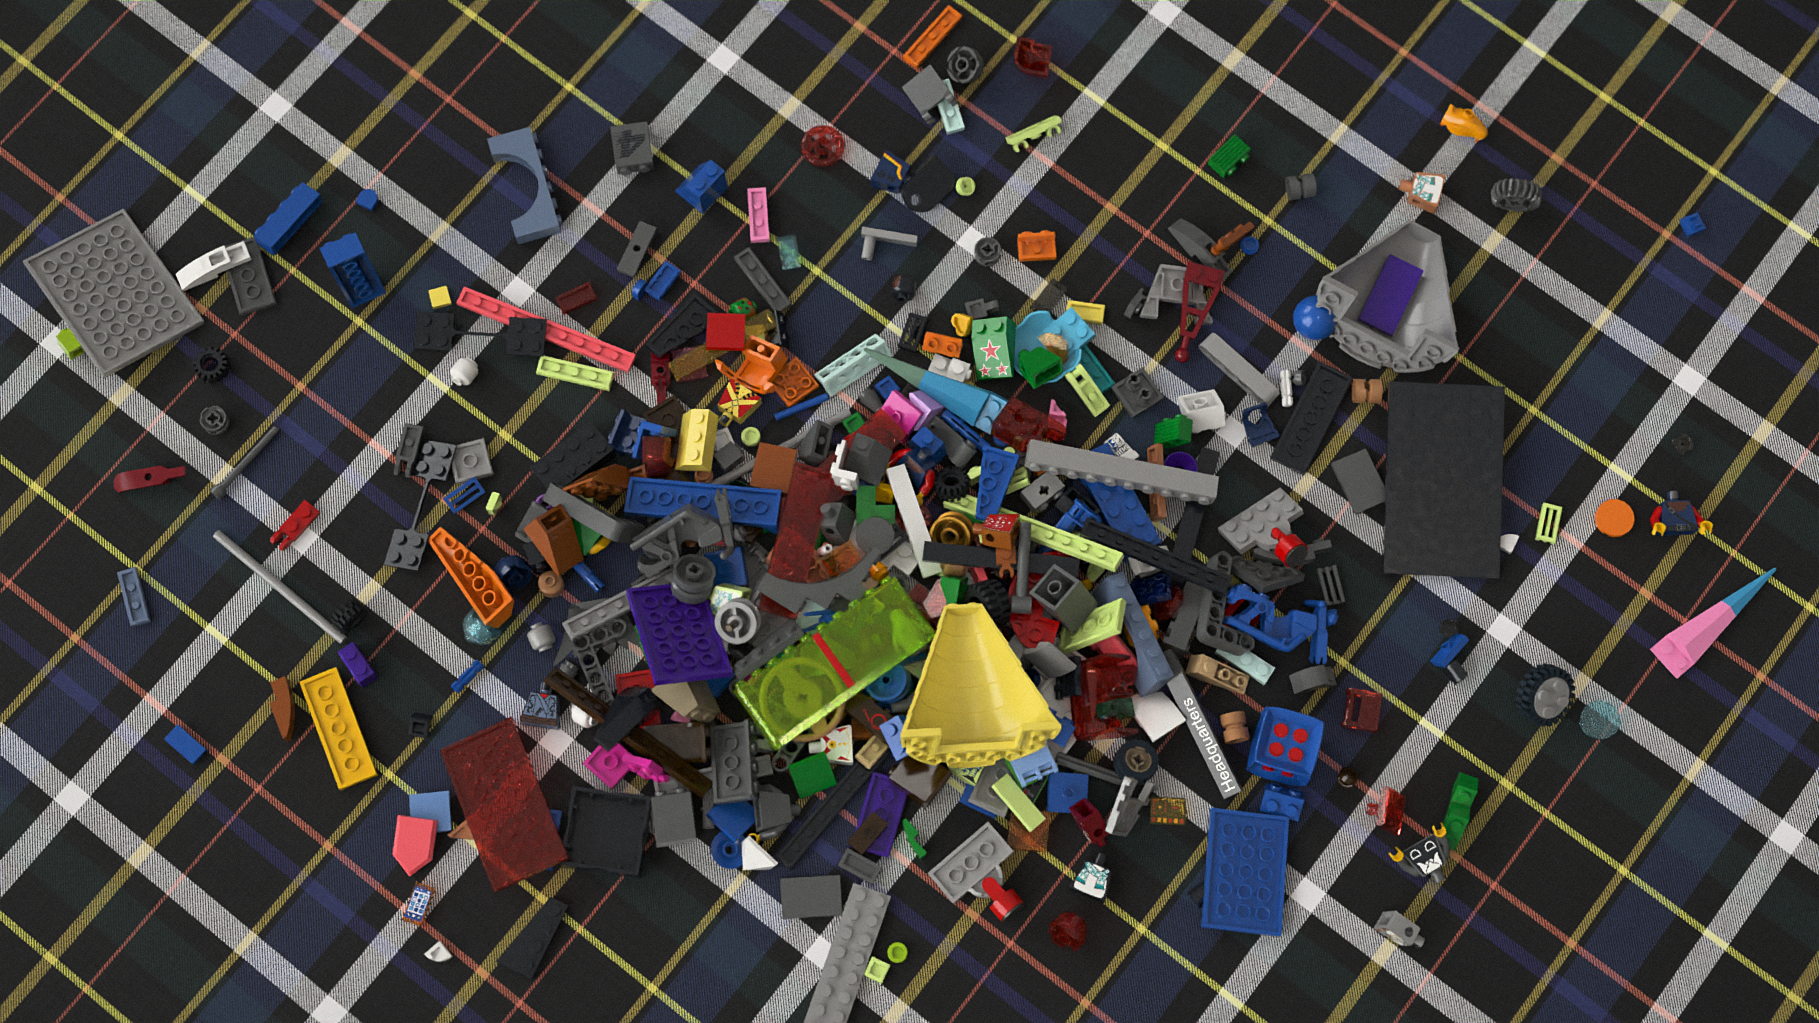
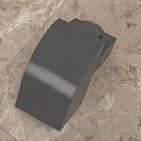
[1289,665,1337,694]

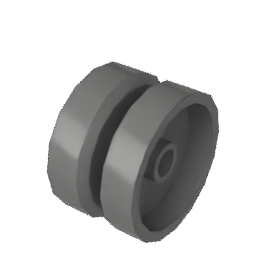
[671,554,716,604]

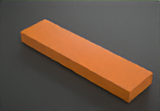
[903,5,963,69]

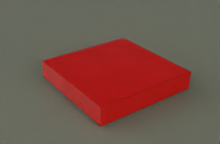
[706,313,745,351]

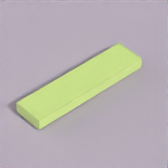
[536,356,614,391]

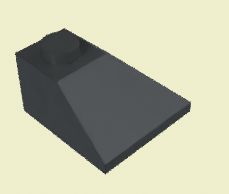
[843,433,893,487]

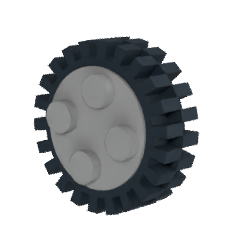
[1516,663,1575,727]

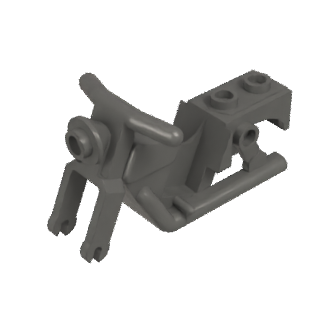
[630,487,747,578]

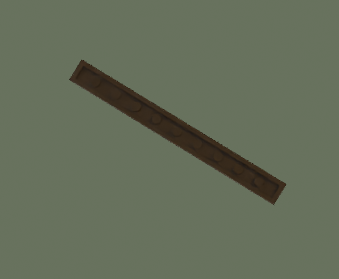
[543,667,713,798]

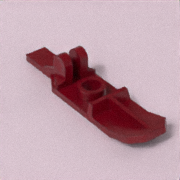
[651,352,671,405]
[114,466,186,493]

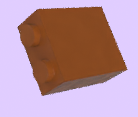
[749,442,798,499]

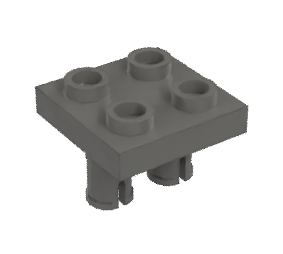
[1111,367,1164,419]

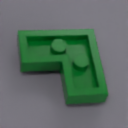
[856,486,895,525]

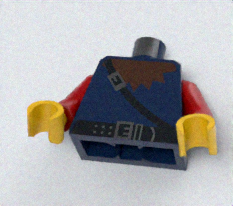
[883,447,936,506]
[1650,491,1713,536]

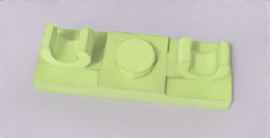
[1005,115,1062,152]

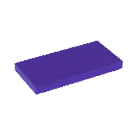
[1358,254,1424,337]
[851,772,907,859]

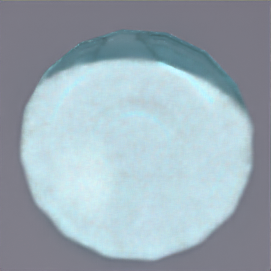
[1580,700,1620,740]

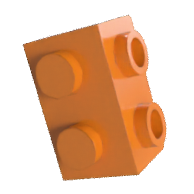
[1017,230,1056,262]
[922,331,963,358]

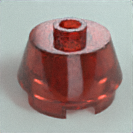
[1048,911,1087,951]

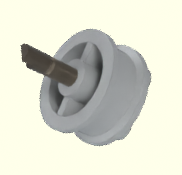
[715,598,762,644]

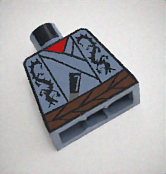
[520,682,560,730]

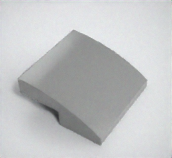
[1022,642,1077,678]

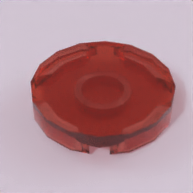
[1153,586,1184,622]

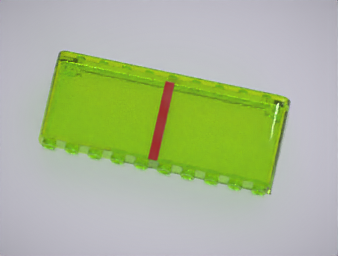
[733,576,936,751]

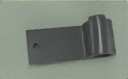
[926,415,977,469]

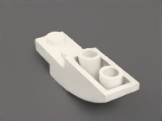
[176,241,252,291]

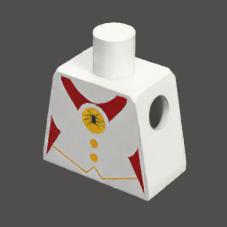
[809,725,853,766]

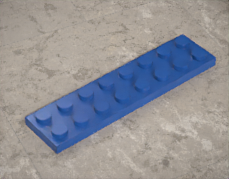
[624,477,782,529]

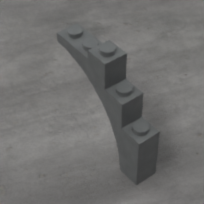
[754,546,881,614]

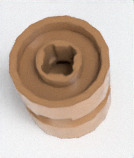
[1352,379,1383,404]
[1220,711,1250,744]

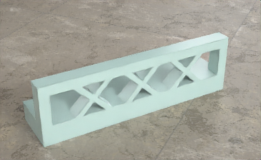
[814,334,892,397]

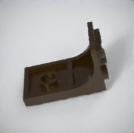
[643,722,711,763]

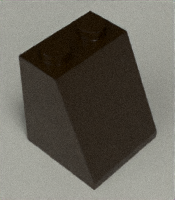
[888,756,952,809]

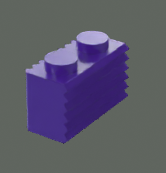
[337,642,378,688]

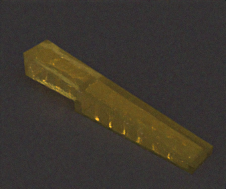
[668,309,777,382]

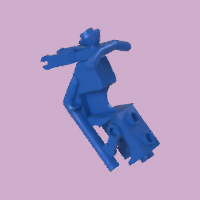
[1223,583,1338,665]

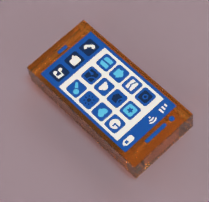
[402,882,436,927]

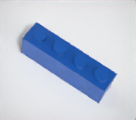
[254,182,323,256]

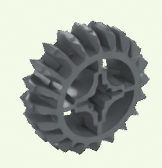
[1491,178,1542,213]

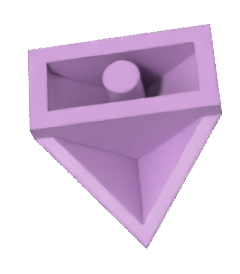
[909,390,946,431]

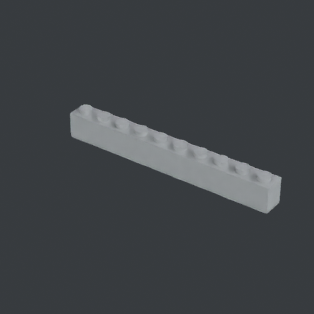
[1024,439,1219,505]

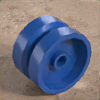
[864,658,912,704]

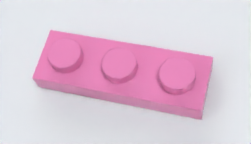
[747,187,770,243]

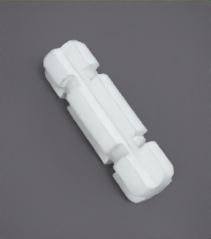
[1280,370,1293,407]

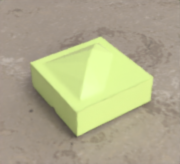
[486,492,502,516]

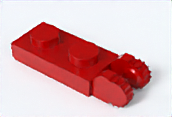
[270,500,320,551]

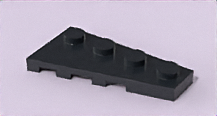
[645,293,718,359]

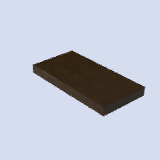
[642,394,691,476]

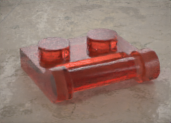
[1341,688,1383,733]

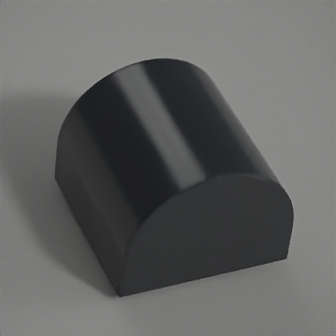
[1443,660,1468,685]
[1187,881,1204,909]

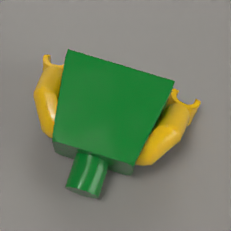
[570,517,612,556]

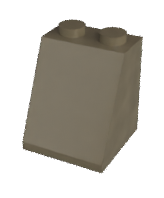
[651,680,721,723]

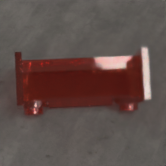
[1070,653,1138,741]

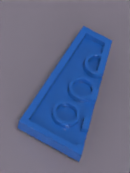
[975,444,1020,522]

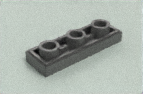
[617,221,657,278]

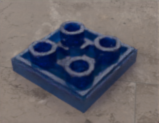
[1132,574,1172,606]

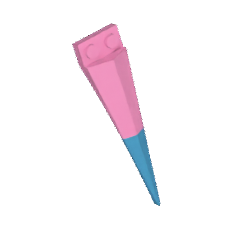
[1650,568,1776,679]

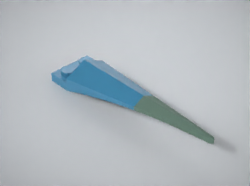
[863,348,1008,435]

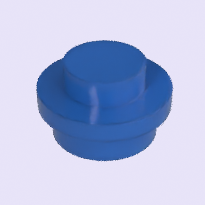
[1240,236,1259,255]

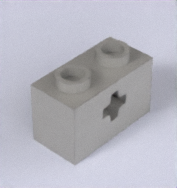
[1020,472,1065,514]

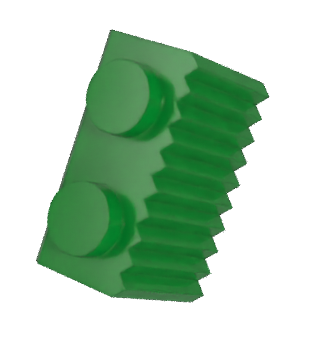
[1208,134,1251,179]
[1154,414,1193,449]

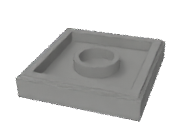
[451,438,494,485]

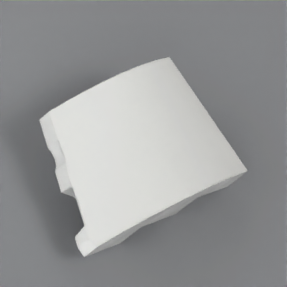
[1119,692,1186,742]

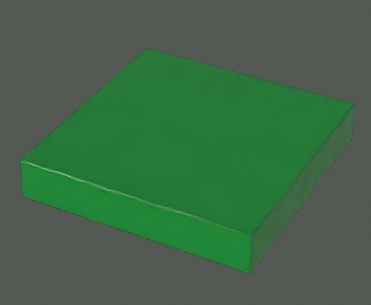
[788,751,837,799]

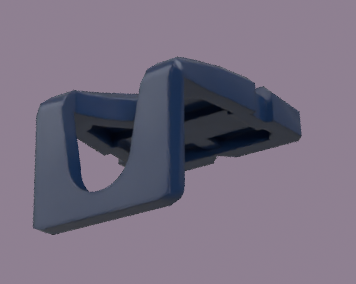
[1242,402,1279,447]

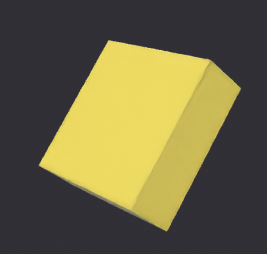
[428,286,452,309]

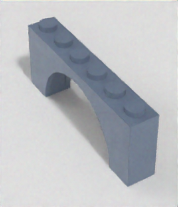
[487,127,563,244]
[1091,571,1174,698]

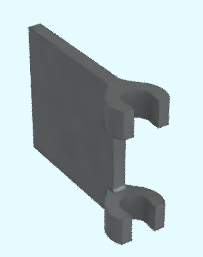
[902,65,959,125]

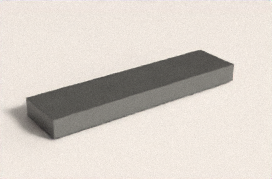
[734,247,792,313]

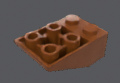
[563,464,629,501]
[524,504,584,576]

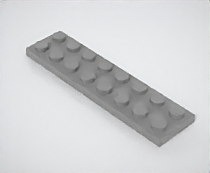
[804,883,891,1023]

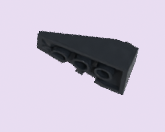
[594,687,663,752]

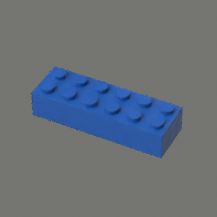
[320,232,386,308]
[1079,442,1162,564]

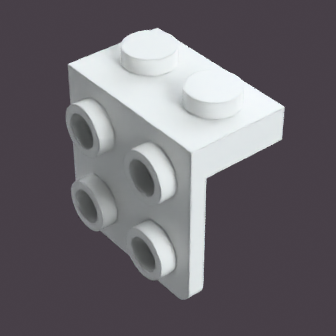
[830,439,859,491]

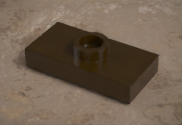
[847,812,888,855]

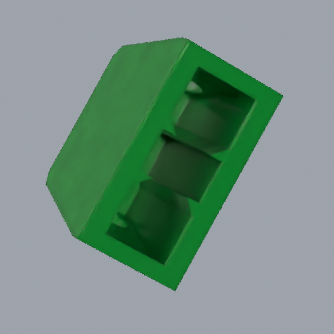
[1018,347,1063,389]

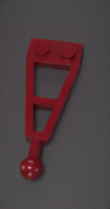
[1175,261,1225,363]

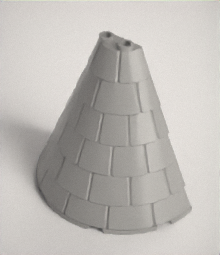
[1316,220,1459,373]

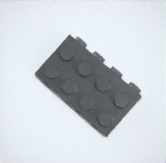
[710,719,760,805]

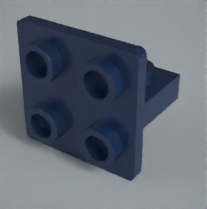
[608,409,649,457]

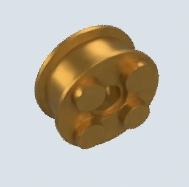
[929,511,975,546]

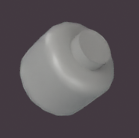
[527,622,556,652]

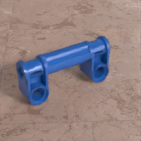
[1037,498,1102,554]

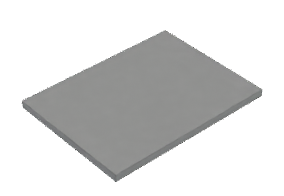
[23,208,204,378]

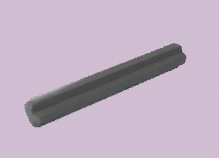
[1055,752,1123,786]

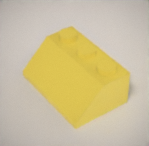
[675,409,719,471]

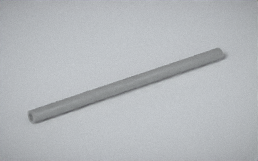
[709,408,851,485]
[213,530,347,645]

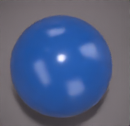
[1293,295,1337,341]

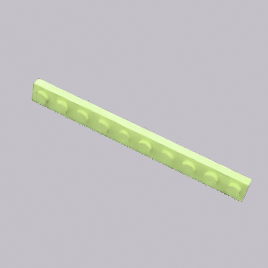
[943,494,1124,572]

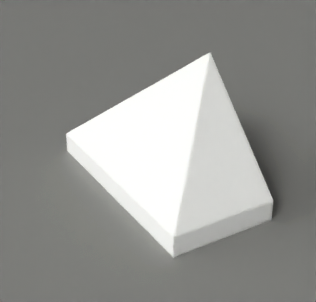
[741,836,778,870]

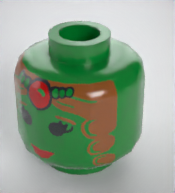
[728,298,757,324]

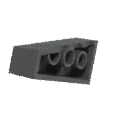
[1160,581,1203,659]

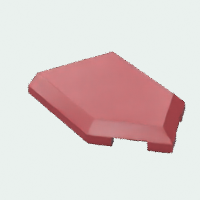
[392,815,438,877]

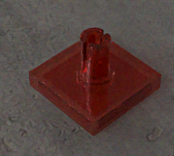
[1366,786,1405,835]

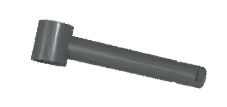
[1011,522,1032,614]

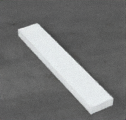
[885,464,942,579]

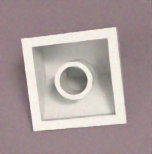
[1178,389,1226,433]

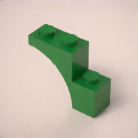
[1443,772,1478,850]

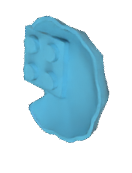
[1014,307,1096,383]

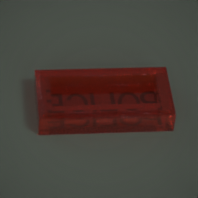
[555,282,598,315]

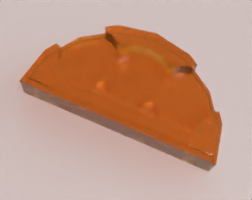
[1037,333,1068,365]

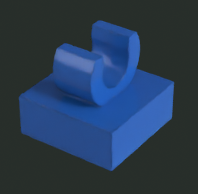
[1679,212,1706,237]

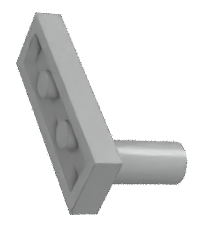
[861,227,918,260]

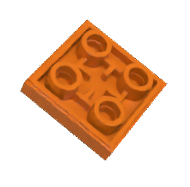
[772,357,819,408]

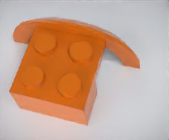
[715,335,788,394]

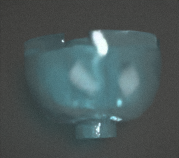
[462,608,501,646]

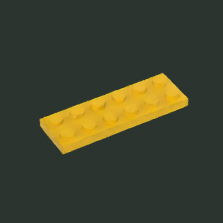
[299,667,378,790]

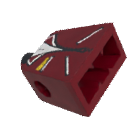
[1069,798,1109,847]

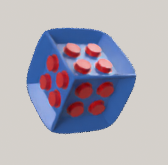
[1246,706,1324,787]

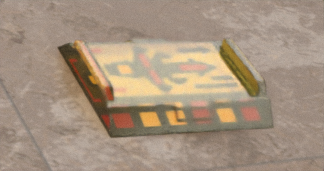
[1150,796,1186,826]

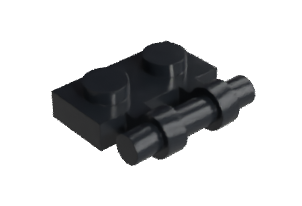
[1054,656,1082,700]

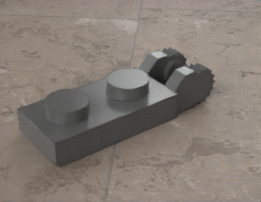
[393,423,424,478]

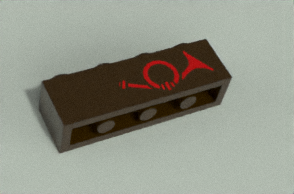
[833,684,893,748]

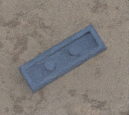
[117,567,151,628]

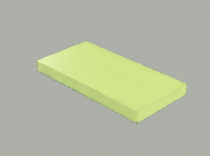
[1058,598,1126,655]

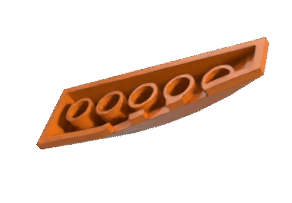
[428,527,514,628]

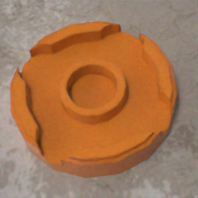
[1595,499,1635,537]

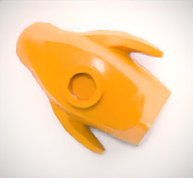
[1440,104,1488,143]

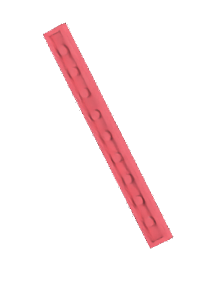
[456,287,636,373]

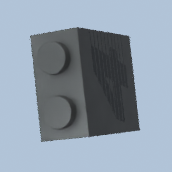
[610,121,654,175]

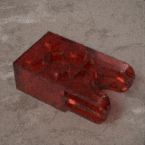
[990,395,1067,453]

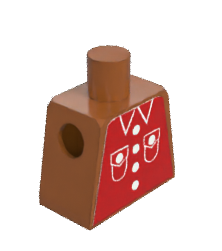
[973,514,1020,550]

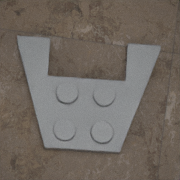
[1140,264,1213,326]
[1105,776,1160,837]

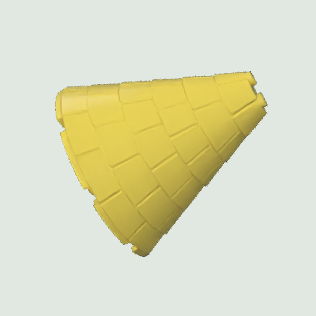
[900,602,1061,768]

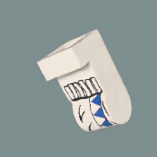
[1104,433,1139,460]

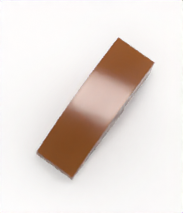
[269,676,295,742]

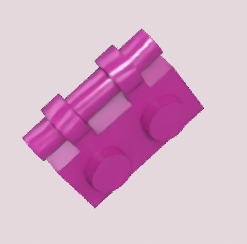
[621,754,670,783]

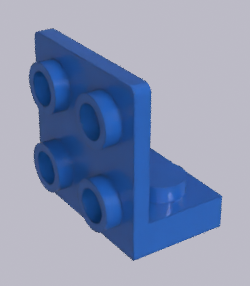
[632,421,677,462]

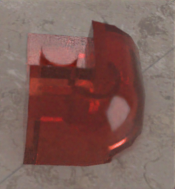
[1014,37,1052,79]
[642,436,676,479]

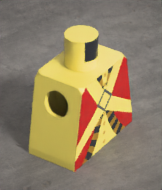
[718,378,762,427]

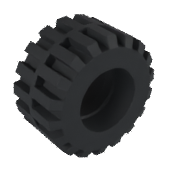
[963,579,1011,628]

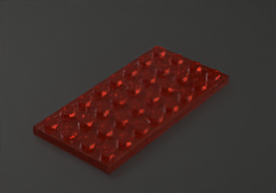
[440,717,569,893]

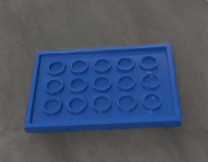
[1201,808,1289,937]

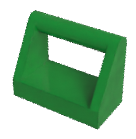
[940,575,968,605]

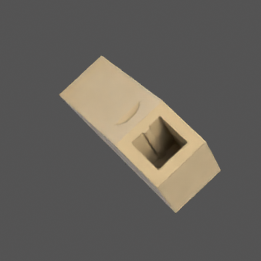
[1185,654,1250,694]

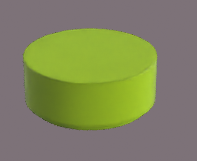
[888,942,908,963]

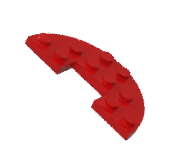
[1008,551,1081,648]

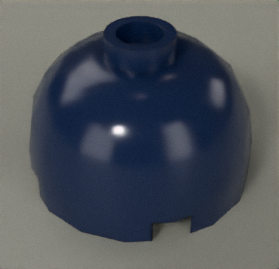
[494,555,533,593]

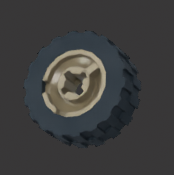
[1113,739,1159,785]

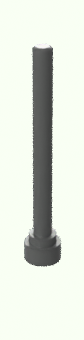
[209,426,279,501]

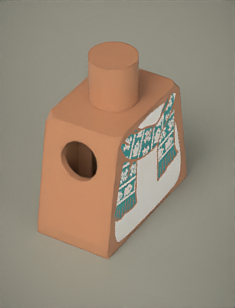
[1399,172,1445,214]

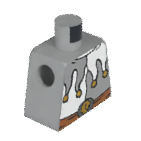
[1374,911,1425,949]

